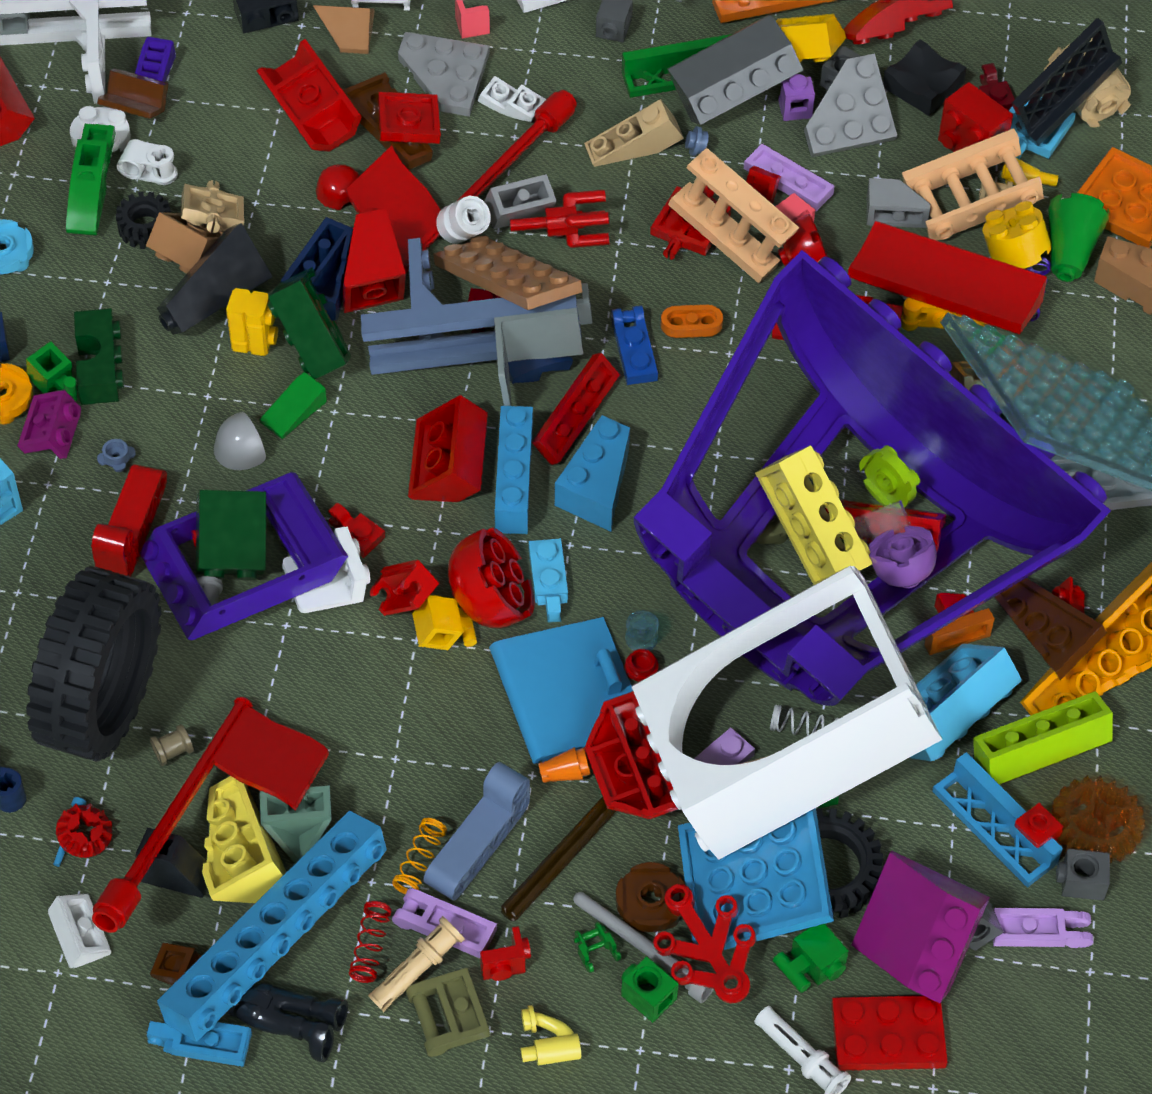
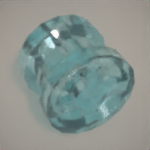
[625,610,659,651]

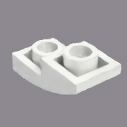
[478,76,546,122]

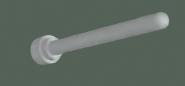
[573,892,714,1003]

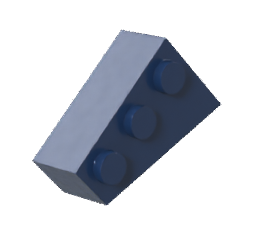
[281,217,353,322]

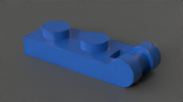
[611,305,658,385]

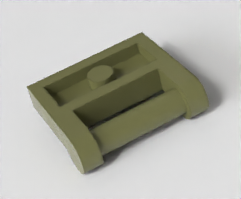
[406,968,490,1057]

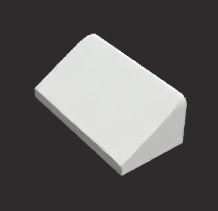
[48,893,112,968]

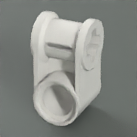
[116,139,178,185]

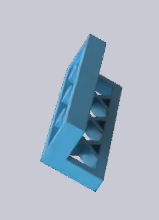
[932,752,1063,888]

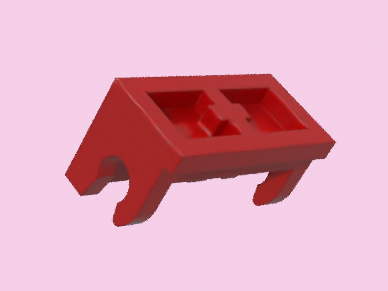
[370,559,439,616]

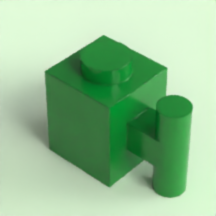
[26,341,77,402]
[773,924,849,993]

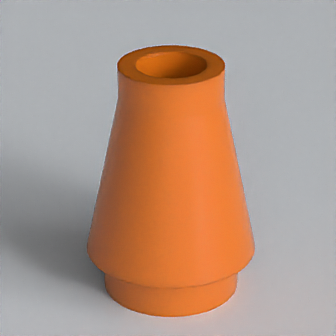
[538,747,591,783]

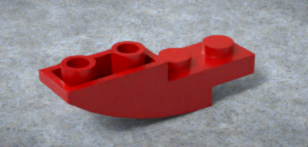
[843,0,953,44]

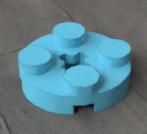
[0,219,34,274]

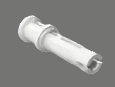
[754,1006,851,1094]

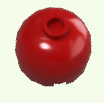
[778,214,828,266]

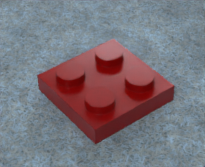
[378,92,441,144]

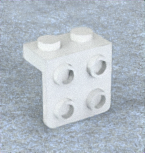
[282,526,370,613]

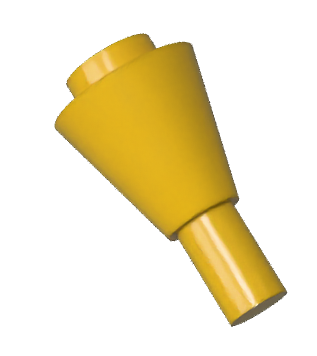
[1001,158,1058,187]

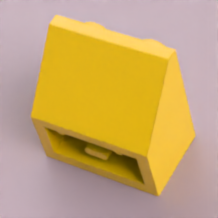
[776,14,846,62]

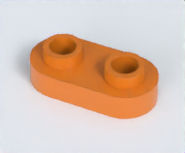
[661,305,723,338]

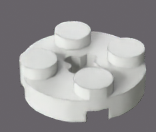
[70,106,131,157]

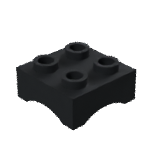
[883,39,967,116]

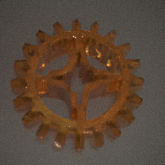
[1051,775,1145,864]

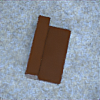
[97,68,169,119]

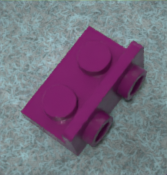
[17,390,82,459]

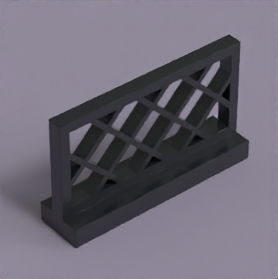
[1012,18,1122,146]

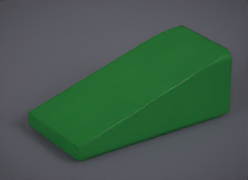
[259,372,327,439]

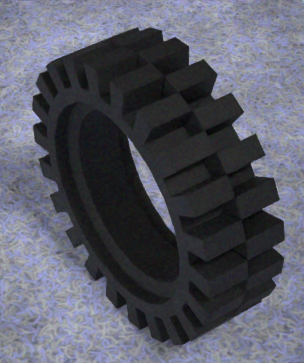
[816,808,883,918]

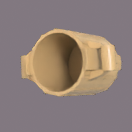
[1044,39,1131,127]

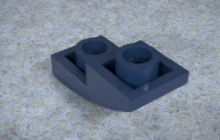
[508,356,573,383]

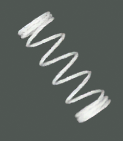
[770,704,839,736]

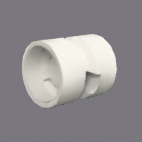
[436,196,491,244]

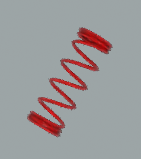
[348,901,392,983]

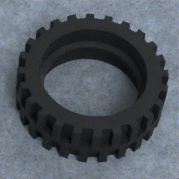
[26,566,162,762]

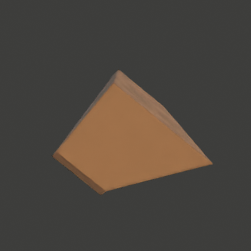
[313,5,375,54]

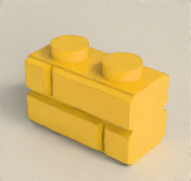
[226,288,278,356]

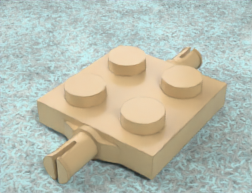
[181,180,244,233]

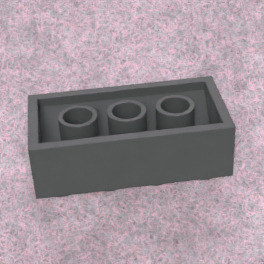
[667,15,803,125]

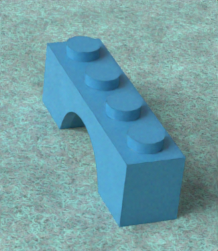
[495,406,533,534]

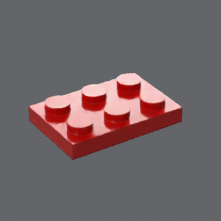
[831,996,948,1071]

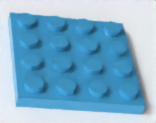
[678,808,834,950]

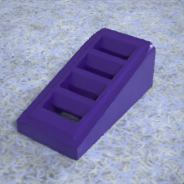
[135,37,176,82]

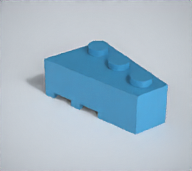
[555,415,630,532]

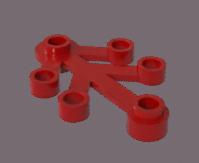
[653,884,756,1004]

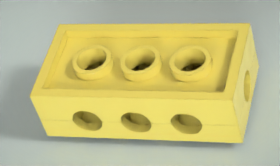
[755,445,872,585]

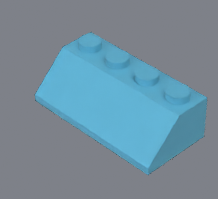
[910,644,1022,761]

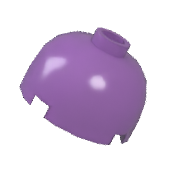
[869,526,937,588]

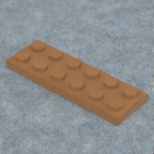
[433,236,582,310]

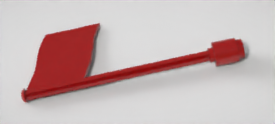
[346,90,577,273]
[92,697,329,933]

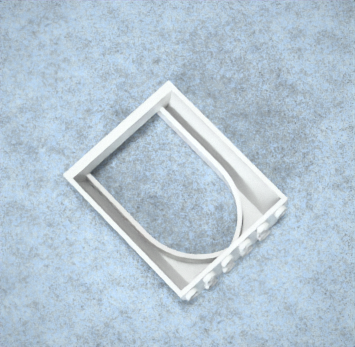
[632,565,943,860]

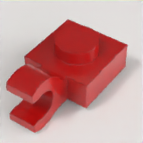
[328,503,385,558]

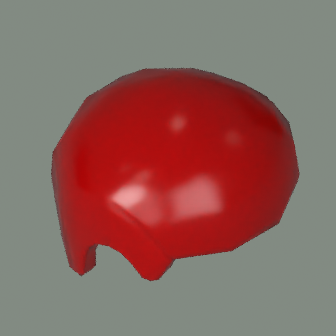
[315,164,360,210]

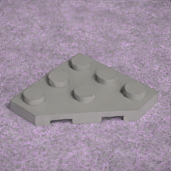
[398,32,490,117]
[804,53,898,157]

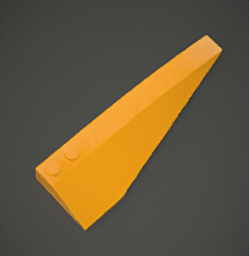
[1020,562,1152,715]

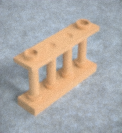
[902,128,1044,241]
[668,148,799,283]

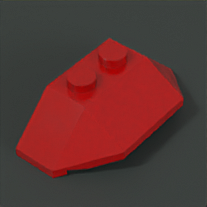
[584,691,678,819]

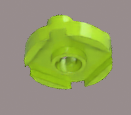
[859,445,920,508]

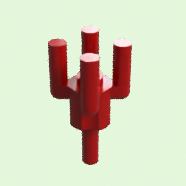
[510,190,609,248]

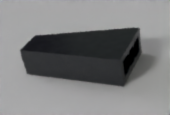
[157,223,273,335]

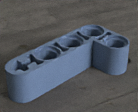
[423,762,530,901]

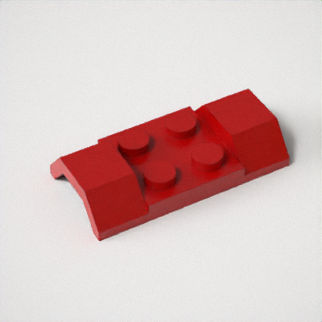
[256,39,362,152]

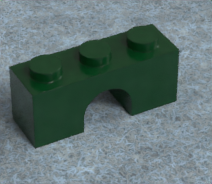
[74,308,124,405]

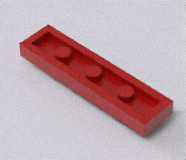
[531,353,620,465]

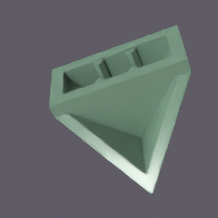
[260,785,332,864]

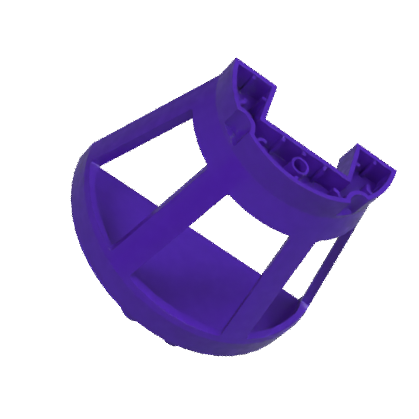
[634,250,1111,706]

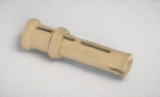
[368,916,465,1012]

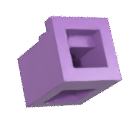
[778,74,815,121]

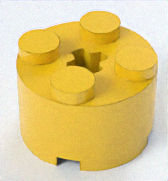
[983,201,1052,269]

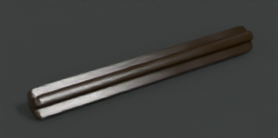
[501,796,616,922]

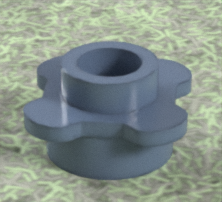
[97,439,136,472]

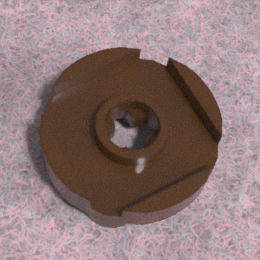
[615,862,685,932]

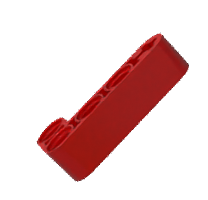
[91,464,167,576]

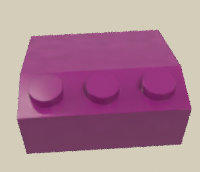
[851,851,990,1003]

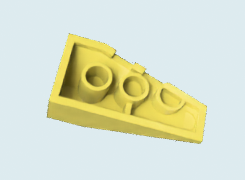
[202,776,286,903]

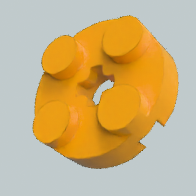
[0,363,34,425]

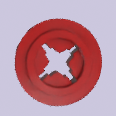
[56,803,112,858]

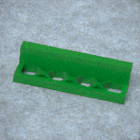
[621,34,732,98]

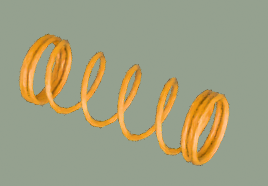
[392,817,447,894]

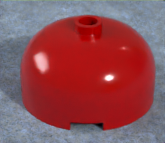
[448,527,535,629]

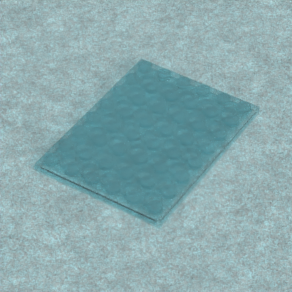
[940,312,1152,491]

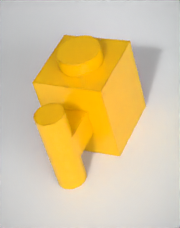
[412,595,477,650]

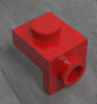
[1014,802,1064,848]
[480,926,531,981]

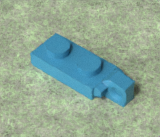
[147,1021,252,1067]

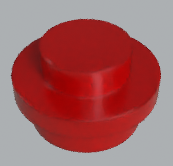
[625,649,658,682]

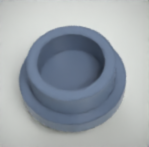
[685,126,708,156]

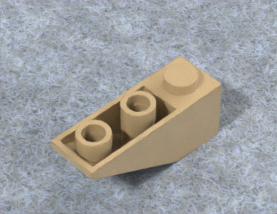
[584,99,684,167]

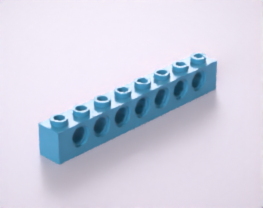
[157,810,387,1042]

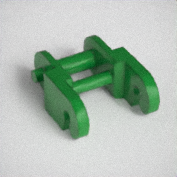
[573,922,621,973]

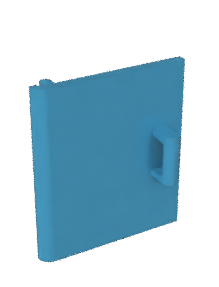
[489,617,633,764]

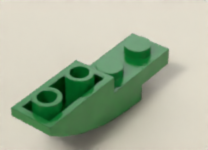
[66,123,116,235]

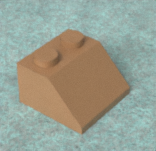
[146,212,223,273]

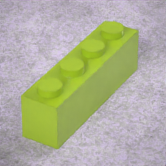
[973,691,1113,784]

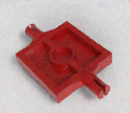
[650,185,731,260]

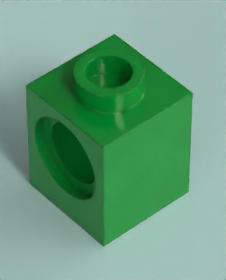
[621,956,679,1023]

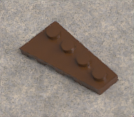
[343,72,433,170]
[994,578,1107,680]

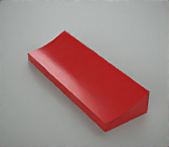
[848,221,1047,334]

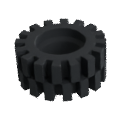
[116,192,171,249]

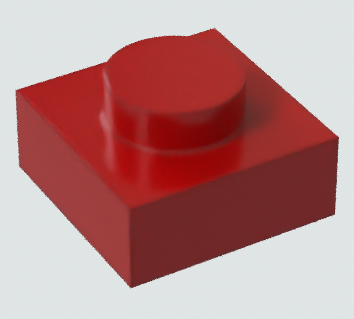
[746,166,781,204]

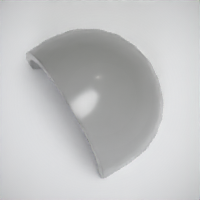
[214,411,266,470]

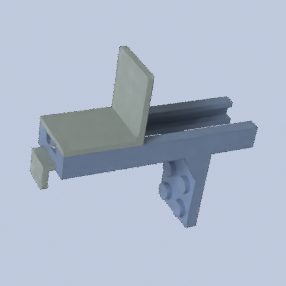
[361,238,593,406]

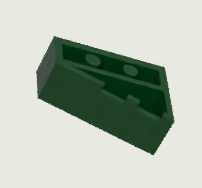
[268,267,351,379]

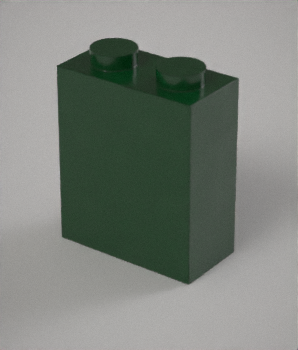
[196,490,266,580]

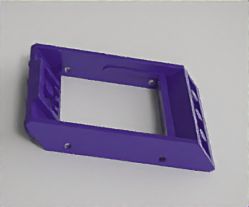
[139,472,348,640]

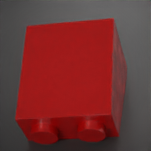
[343,208,406,313]

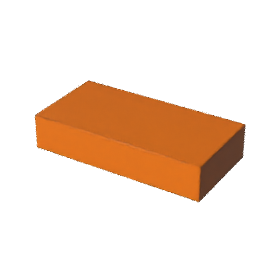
[924,608,995,655]

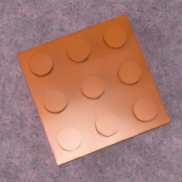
[1077,147,1152,248]

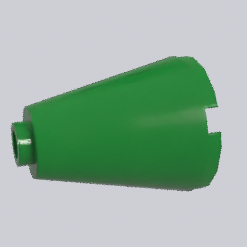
[1048,193,1110,282]

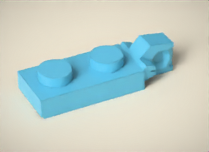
[529,538,568,623]

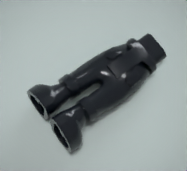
[228,983,348,1062]

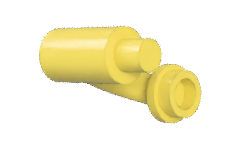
[520,1005,581,1066]

